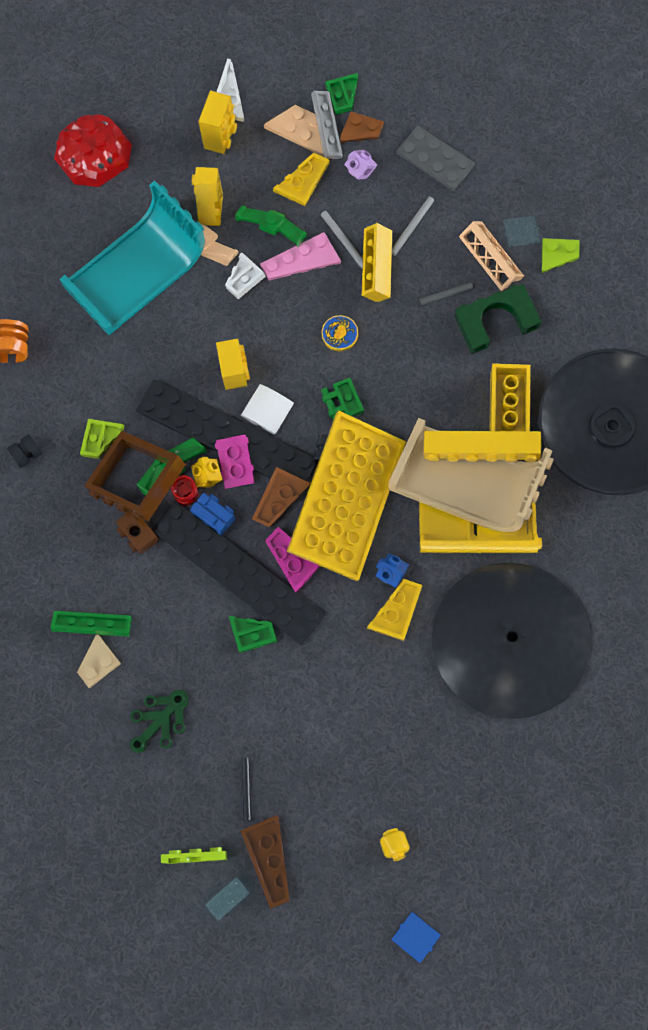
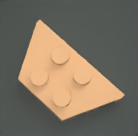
[264,105,324,156]

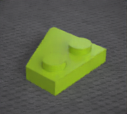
[542,238,579,273]
[80,419,124,459]

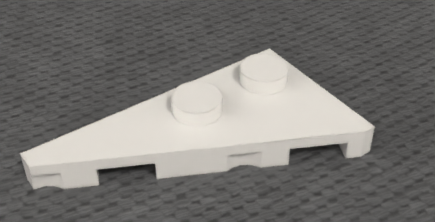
[217,59,244,122]

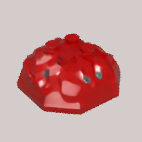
[54,114,132,187]

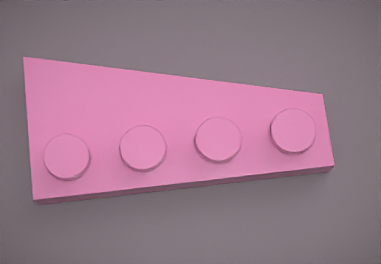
[260,232,341,280]

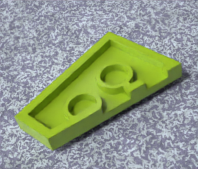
[161,847,227,864]

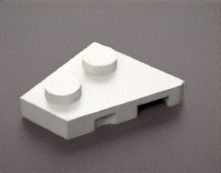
[225,253,265,299]

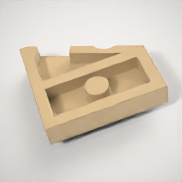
[77,634,121,688]

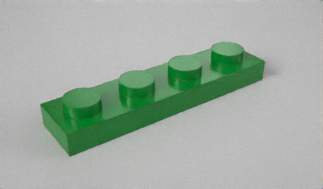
[50,611,132,637]

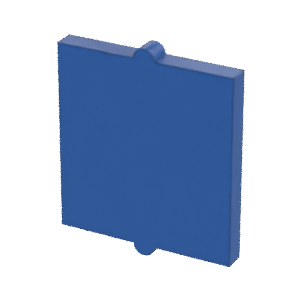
[391,912,441,963]

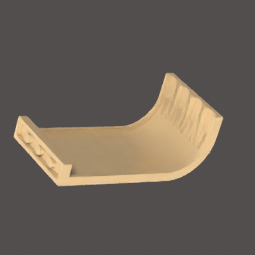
[388,418,554,532]

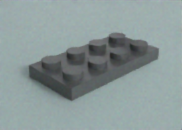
[397,125,475,191]

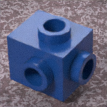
[376,553,409,588]

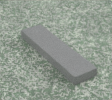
[311,91,343,159]

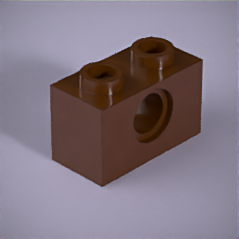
[115,512,159,554]

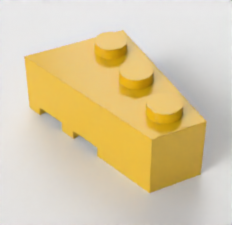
[192,167,223,226]

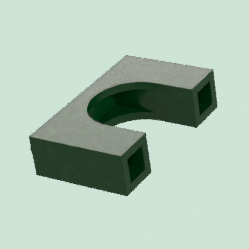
[454,284,541,354]

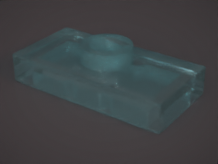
[205,877,250,921]

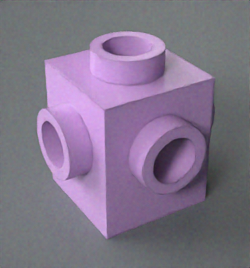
[344,150,377,179]

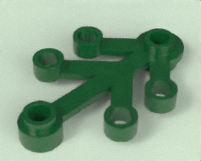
[130,690,189,753]

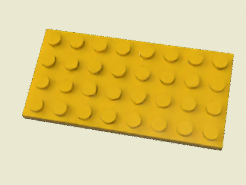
[287,411,406,581]

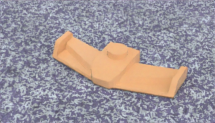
[201,224,239,266]

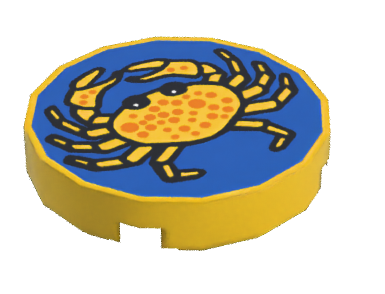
[321,315,358,352]

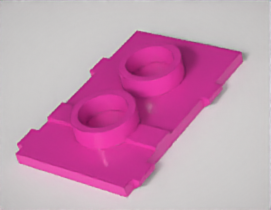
[215,435,255,489]

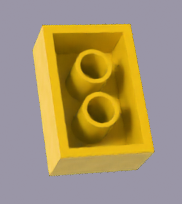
[198,90,237,154]

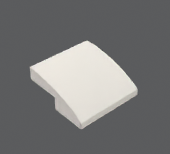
[241,384,294,434]

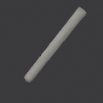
[392,196,434,256]
[321,211,363,269]

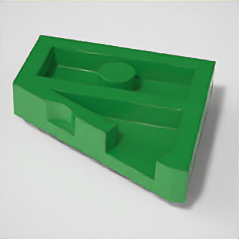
[325,73,358,115]
[229,616,277,653]

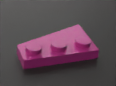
[265,527,320,592]

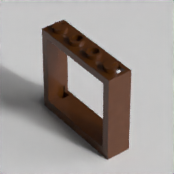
[84,431,186,522]

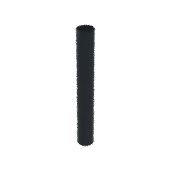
[241,758,251,820]

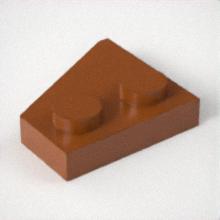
[339,111,384,143]

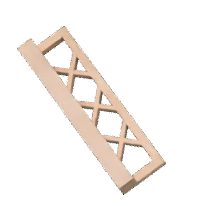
[459,221,524,291]

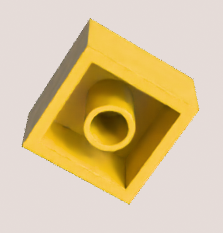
[216,339,250,390]

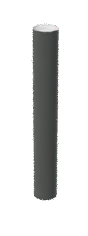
[419,282,473,306]

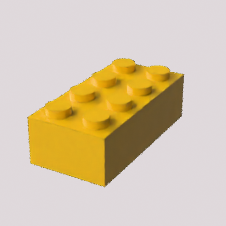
[489,364,530,431]

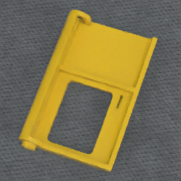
[419,502,542,553]

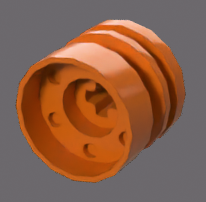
[0,319,29,363]

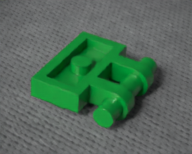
[321,378,364,421]

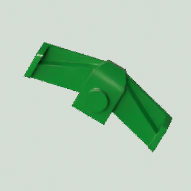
[235,205,307,247]
[137,438,207,496]

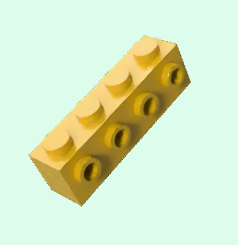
[362,223,392,302]

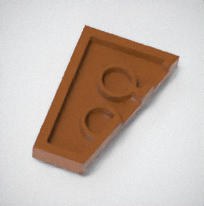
[252,467,311,527]

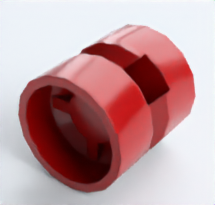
[171,475,198,506]

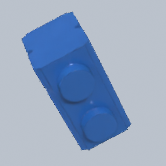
[190,493,235,536]

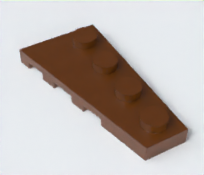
[240,815,290,909]

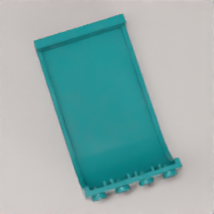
[60,181,205,336]

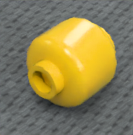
[380,828,409,861]

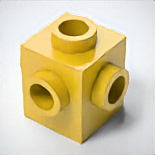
[191,457,222,487]

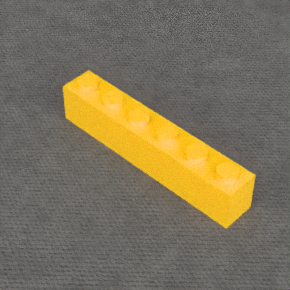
[424,431,541,462]

